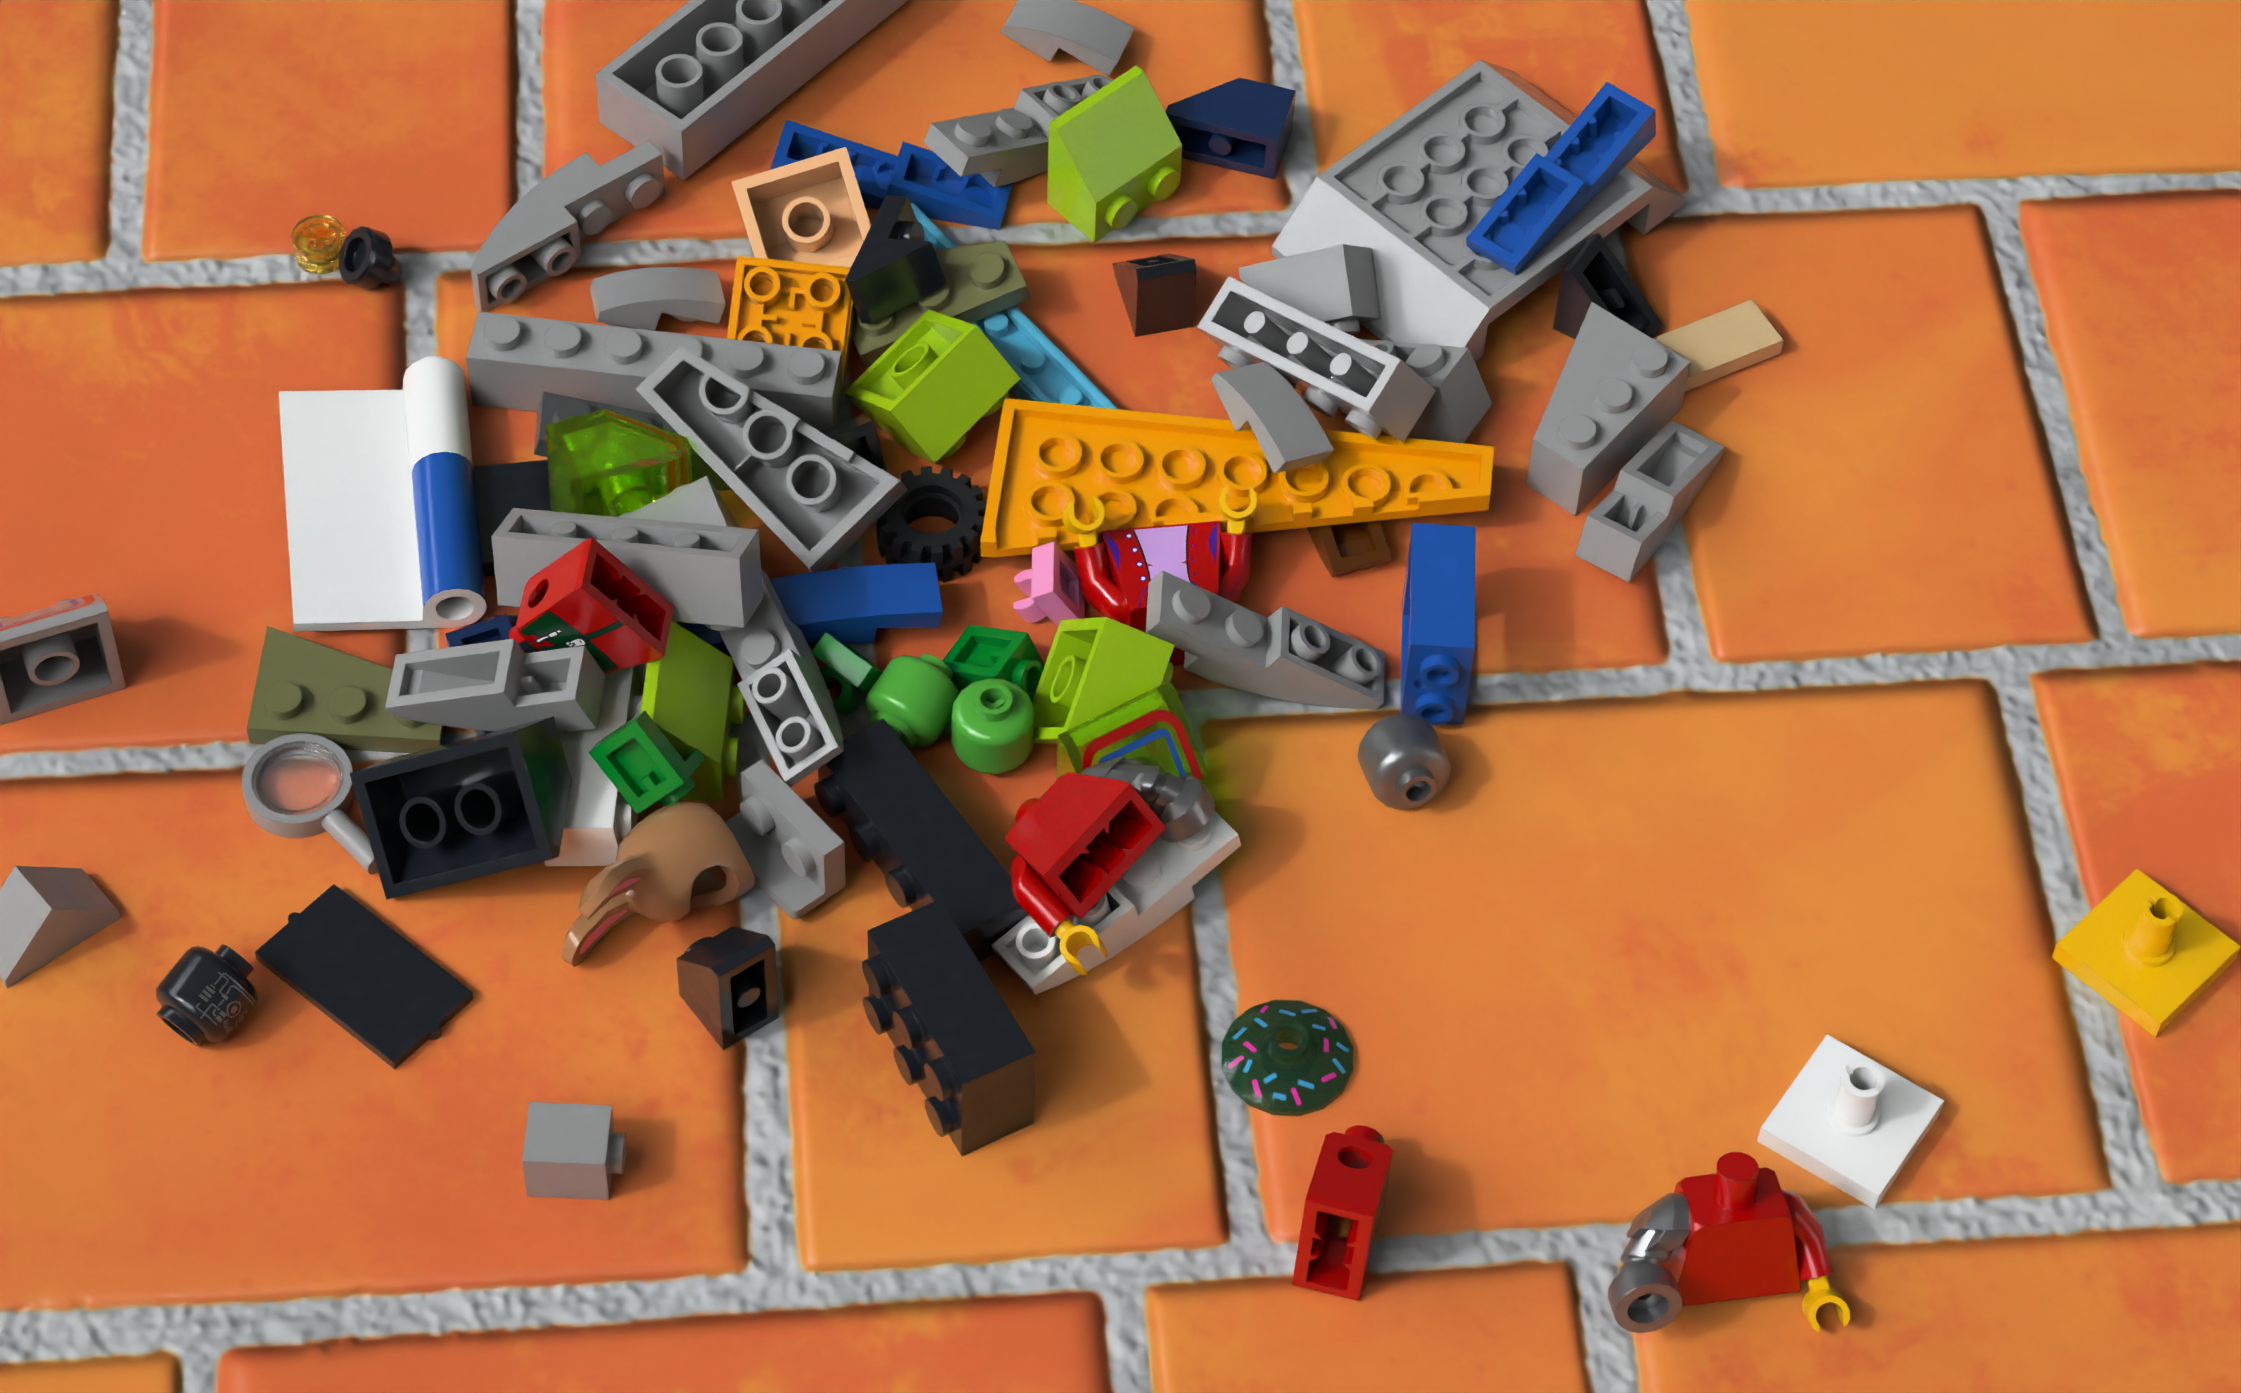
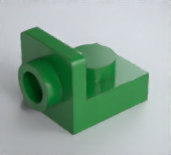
[942,625,1045,702]
[588,711,705,814]

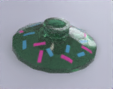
[1221,1000,1353,1116]

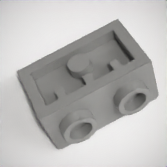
[725,759,846,919]

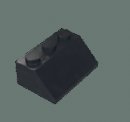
[349,716,572,900]

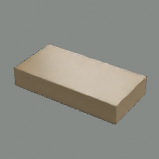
[1652,299,1784,391]

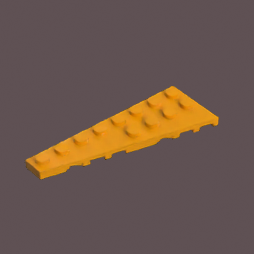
[980,398,1495,558]

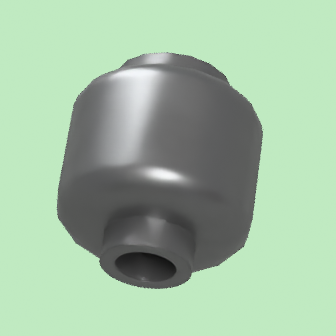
[1357,714,1451,810]

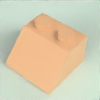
[732,147,871,267]

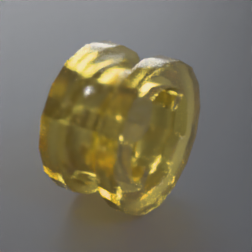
[291,215,346,274]

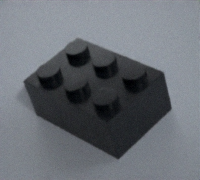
[862,899,1036,1156]

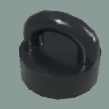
[339,226,402,289]

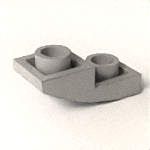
[1000,0,1135,77]
[590,267,726,331]
[1211,361,1334,474]

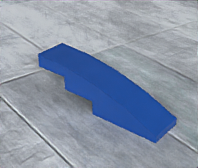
[677,563,943,658]

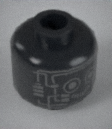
[156,944,258,1047]

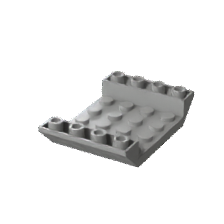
[1271,60,1685,362]

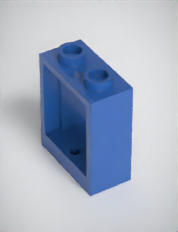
[1400,523,1476,725]

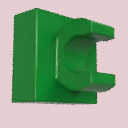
[811,632,883,716]

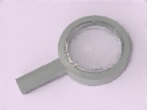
[241,733,378,874]

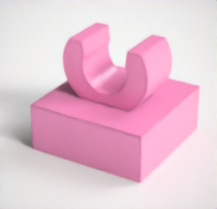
[1014,541,1085,627]

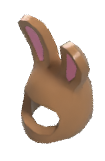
[562,801,755,967]

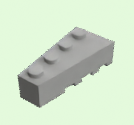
[636,345,908,572]

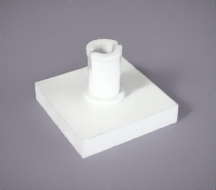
[1757,1034,1944,1210]

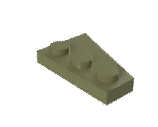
[851,240,1031,368]
[247,626,447,753]

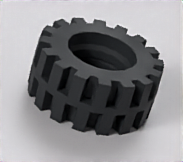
[876,466,987,583]

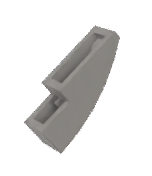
[1575,420,1725,582]
[385,639,606,732]

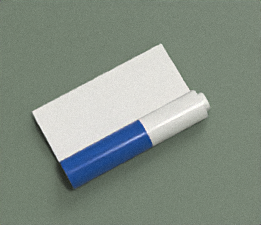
[279,356,487,632]

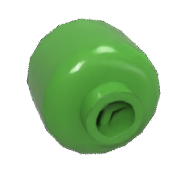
[865,654,959,750]
[952,678,1035,774]

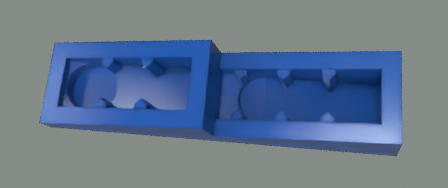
[1466,82,1656,275]
[770,120,1013,230]

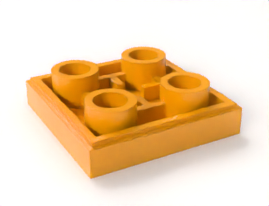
[727,256,855,390]

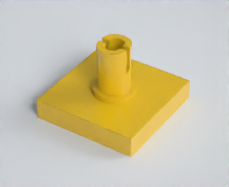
[2052,868,2241,1038]

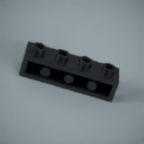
[814,719,1028,962]

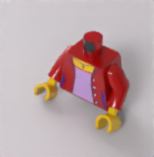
[1063,485,1257,666]

